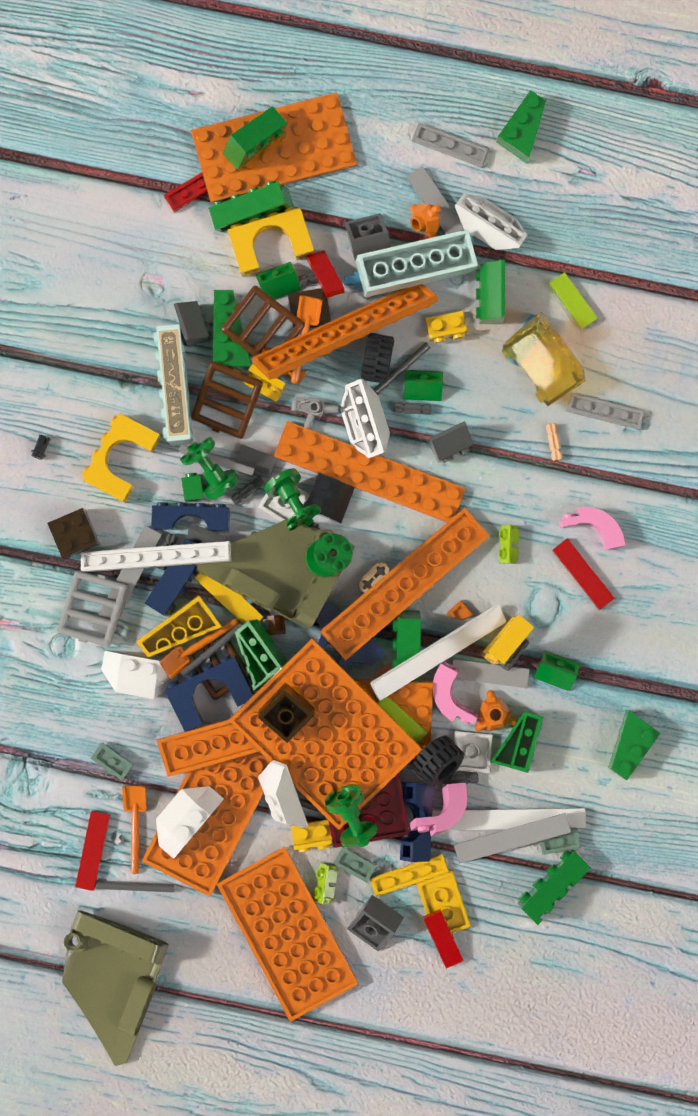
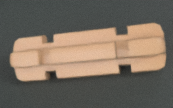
[546,423,563,461]

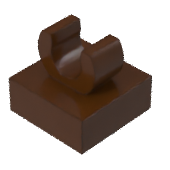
[263,615,286,635]

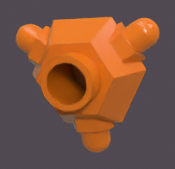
[410,204,441,238]
[475,690,518,732]

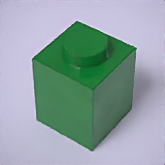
[181,473,205,502]

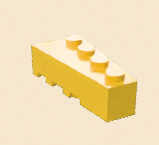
[136,595,222,657]

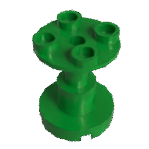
[180,437,239,500]
[264,468,322,531]
[304,533,353,578]
[325,784,378,847]

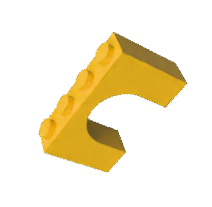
[228,207,314,277]
[82,413,161,503]
[483,615,534,665]

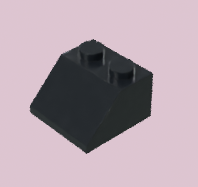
[306,473,355,524]

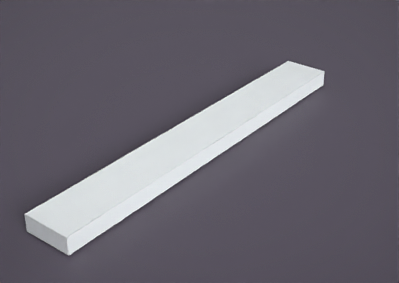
[81,541,231,572]
[370,605,506,701]
[432,808,586,830]

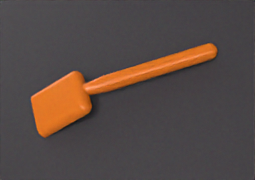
[291,295,323,384]
[159,619,239,679]
[122,785,147,874]

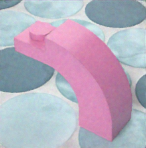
[559,507,625,550]
[433,661,478,725]
[410,783,467,836]

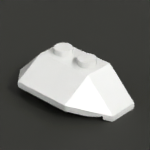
[455,193,528,250]
[340,379,390,458]
[102,651,179,699]
[258,760,308,828]
[156,786,224,858]

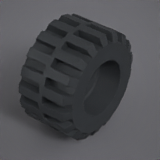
[361,333,394,384]
[413,735,465,787]

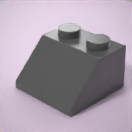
[344,213,391,261]
[174,301,212,347]
[428,421,473,463]
[347,895,404,951]

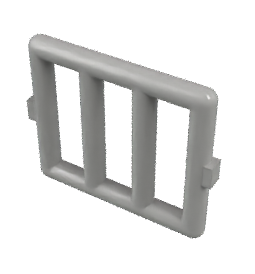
[57,571,128,647]

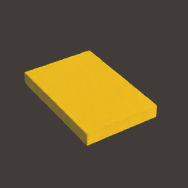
[416,870,471,933]

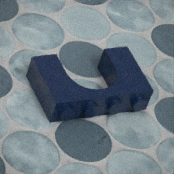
[165,654,254,732]

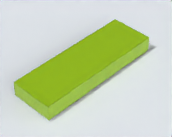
[549,272,598,330]
[377,696,428,743]

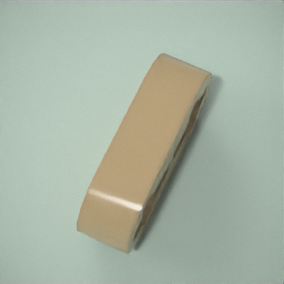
[359,562,389,593]

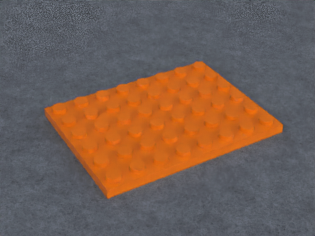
[229,638,422,830]

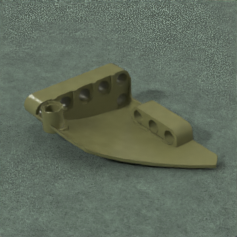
[197,519,355,630]
[62,910,169,1066]

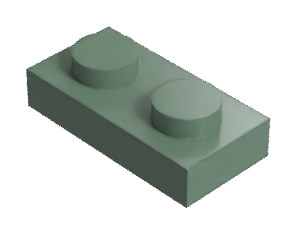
[90,742,134,780]
[540,828,581,855]
[333,847,376,883]

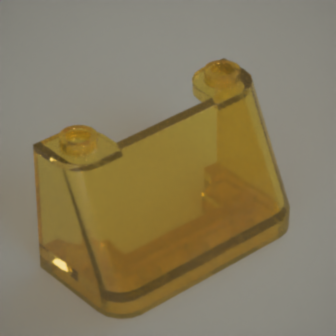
[502,312,586,407]

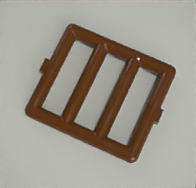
[221,286,305,356]
[191,361,263,439]
[188,619,251,700]

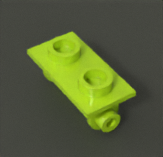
[498,525,519,564]
[314,863,338,905]

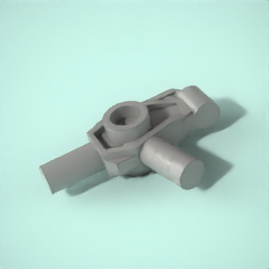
[291,397,338,430]

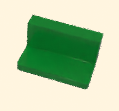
[255,262,301,299]
[404,370,443,401]
[534,650,580,691]

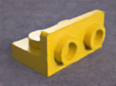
[425,311,468,343]
[244,364,286,402]
[291,819,333,853]

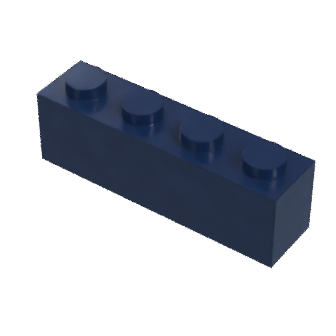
[145,539,197,616]

